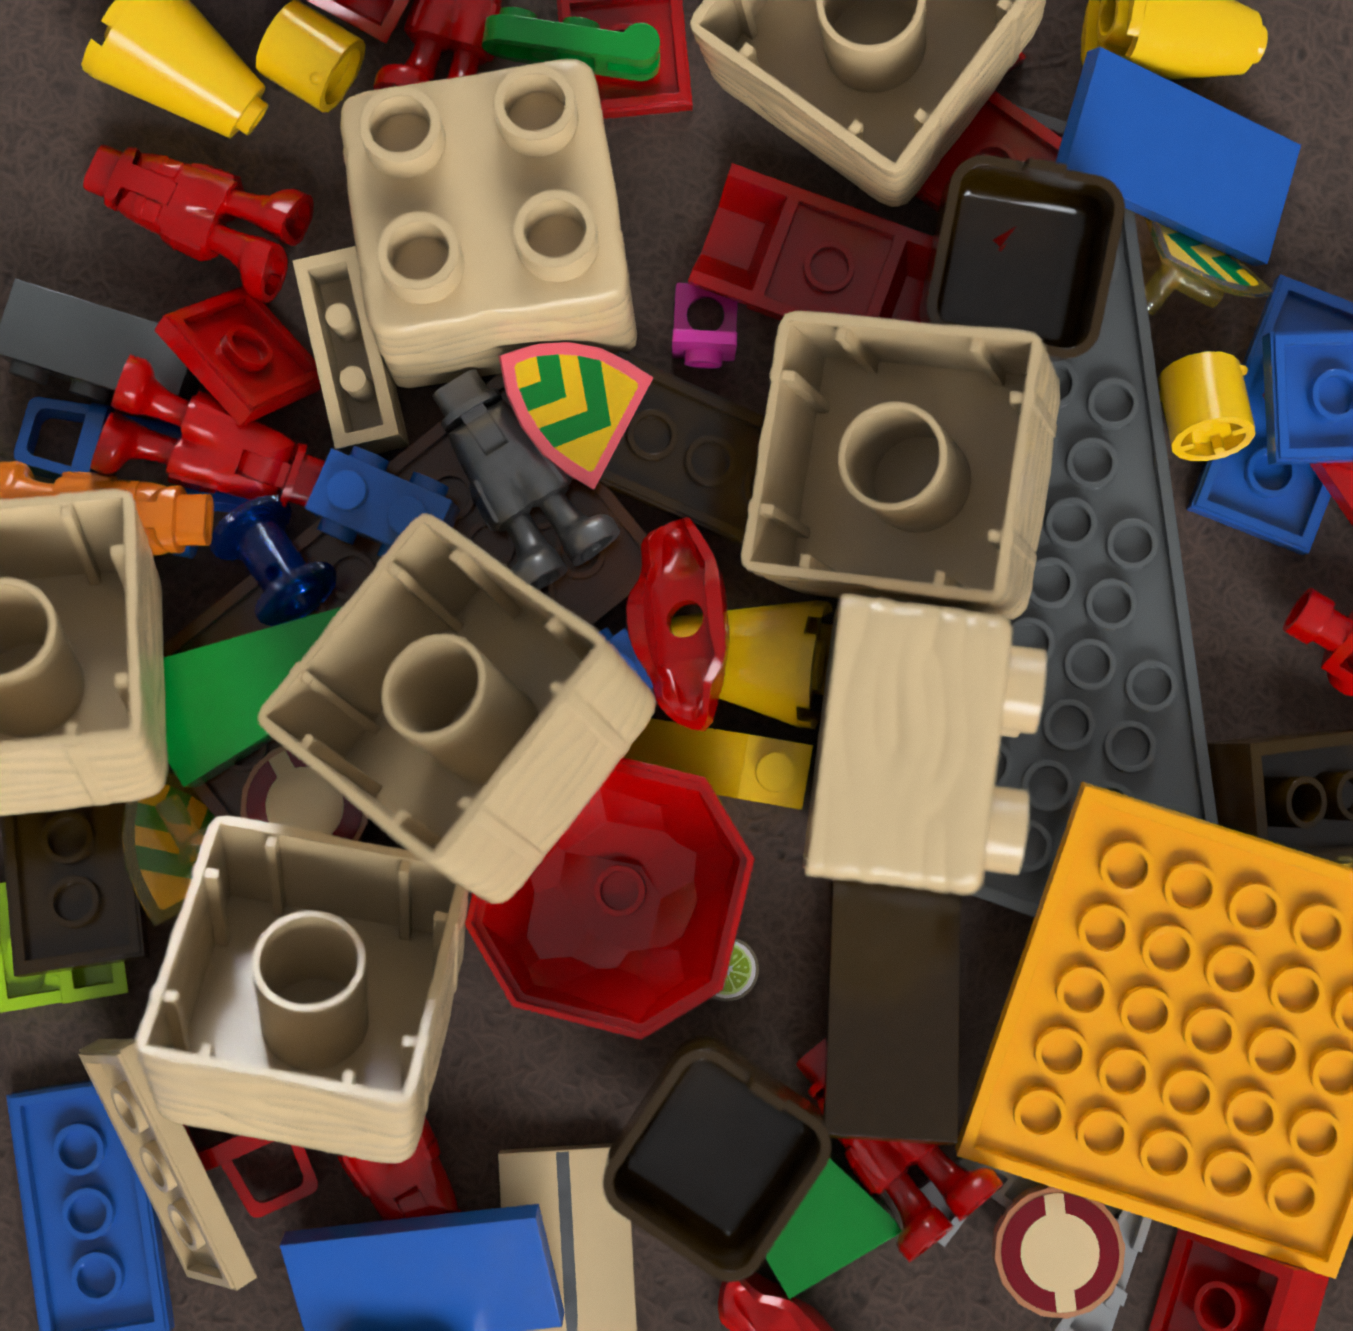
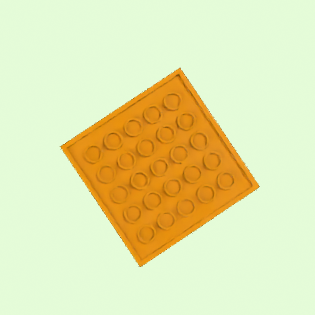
[955,781,1353,1279]

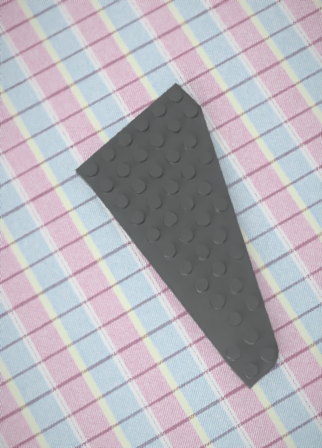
[970,105,1218,917]

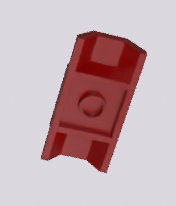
[688,163,933,323]

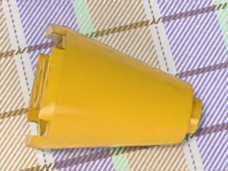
[81,0,269,138]
[1081,0,1268,80]
[671,600,832,729]

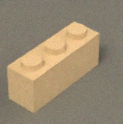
[293,246,410,456]

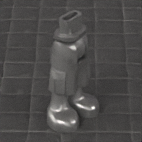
[432,369,620,590]

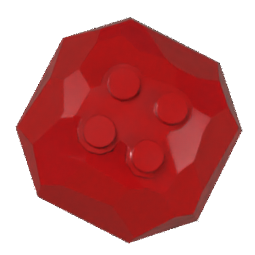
[465,758,755,1040]

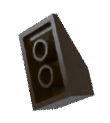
[1207,729,1353,863]

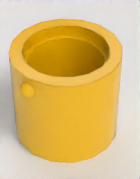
[256,0,366,113]
[1158,352,1255,461]

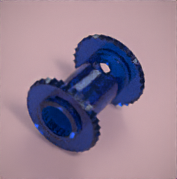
[210,495,337,626]

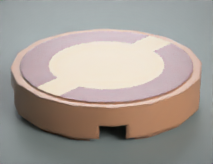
[240,746,370,842]
[991,1184,1125,1319]

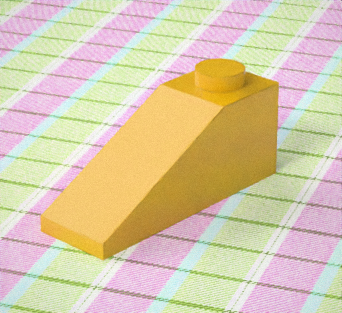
[623,718,813,810]

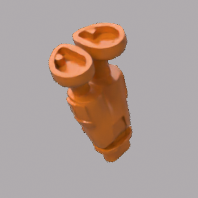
[0,461,214,557]

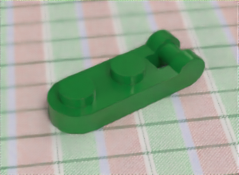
[481,7,660,81]

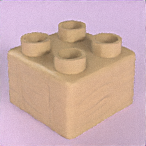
[690,0,1046,207]
[340,59,637,388]
[741,311,1060,620]
[0,489,168,816]
[258,514,656,903]
[802,595,1046,895]
[136,816,469,1163]

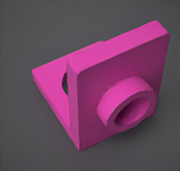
[672,283,738,369]

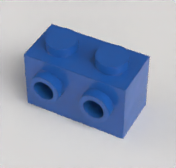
[305,446,460,558]

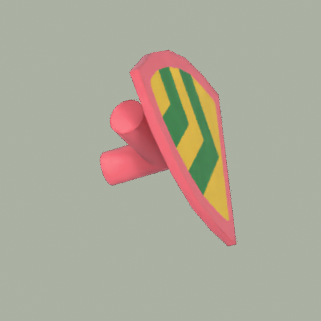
[498,342,653,490]

